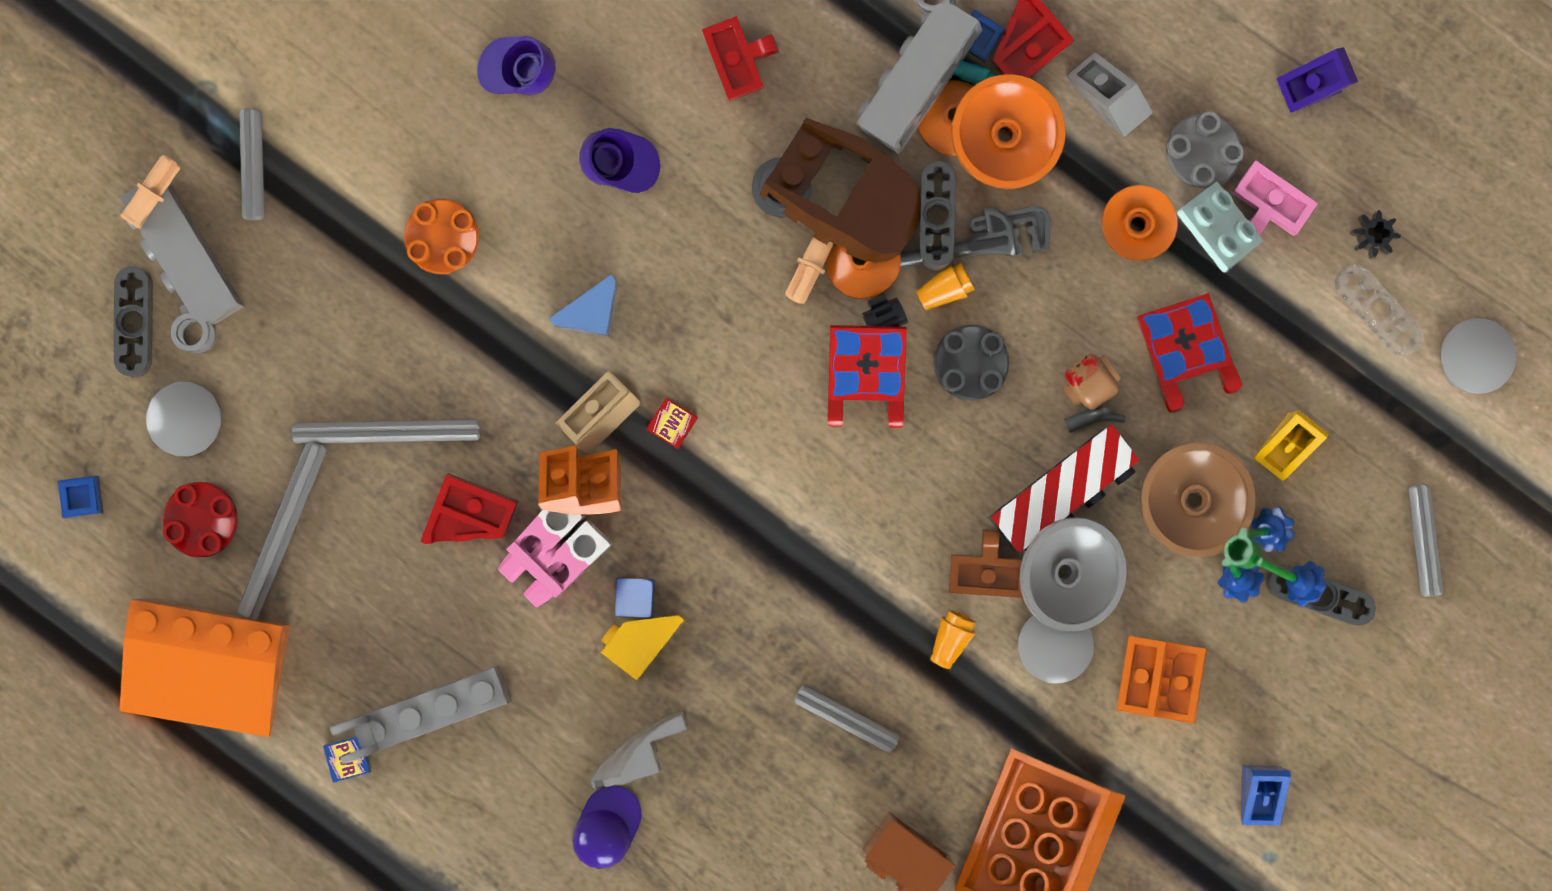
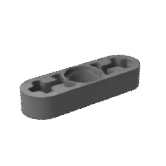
[920,161,956,271]
[114,267,153,377]
[1266,565,1376,626]

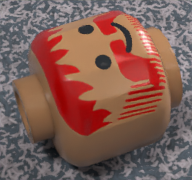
[1063,354,1121,410]

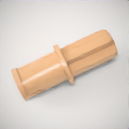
[119,155,180,229]
[785,237,834,304]

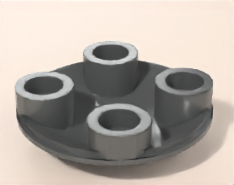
[934,325,1009,400]

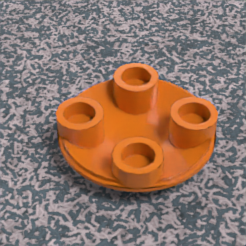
[404,199,479,274]

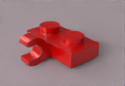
[702,16,779,102]

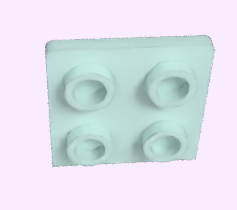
[1177,181,1263,272]

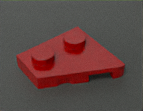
[991,0,1074,78]
[420,473,519,544]

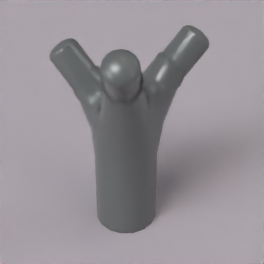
[1064,403,1126,433]

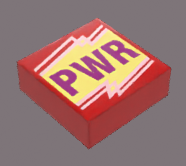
[646,398,698,450]

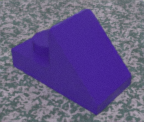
[1276,47,1358,113]

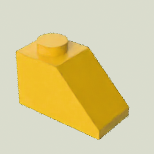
[601,614,685,680]

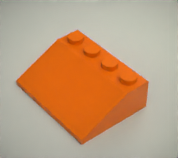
[120,599,290,737]
[954,748,1126,891]

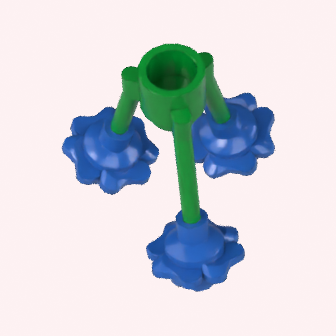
[1218,507,1327,607]

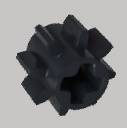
[1350,210,1401,259]
[862,294,908,327]

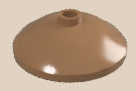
[1140,443,1256,557]

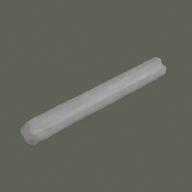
[292,420,481,444]
[237,442,327,620]

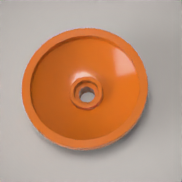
[951,74,1065,189]

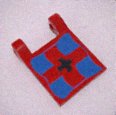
[1137,293,1242,413]
[827,325,907,428]

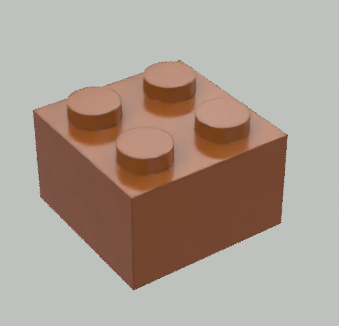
[862,812,955,891]

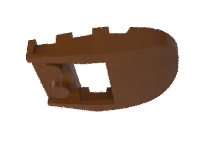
[759,118,921,262]

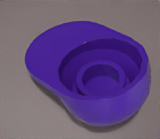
[477,36,556,96]
[579,128,660,193]
[572,785,642,869]

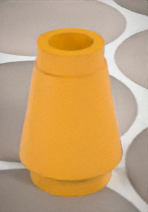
[916,263,975,310]
[930,610,976,669]

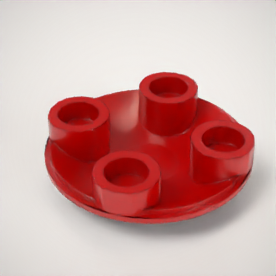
[163,482,238,558]

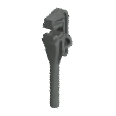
[900,206,1051,269]

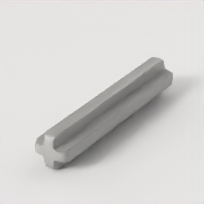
[240,108,264,220]
[1408,484,1443,597]
[794,685,900,753]

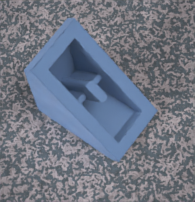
[549,275,618,337]

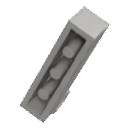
[856,0,983,155]
[119,184,244,354]
[330,665,512,764]

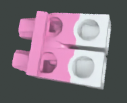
[498,509,614,607]

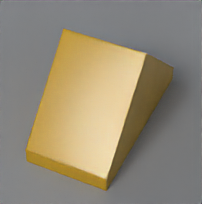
[1254,410,1329,481]

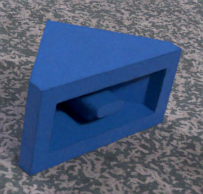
[1241,765,1291,826]

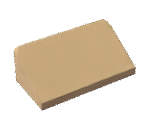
[556,370,640,455]

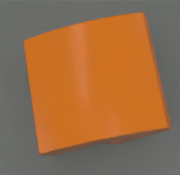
[539,445,621,514]
[1117,635,1208,724]

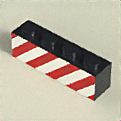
[988,424,1140,553]

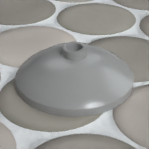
[1020,517,1127,632]

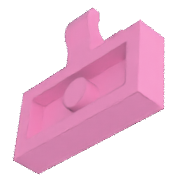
[1232,160,1318,236]

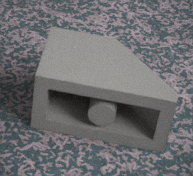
[1067,52,1153,137]

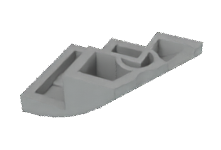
[590,711,689,789]

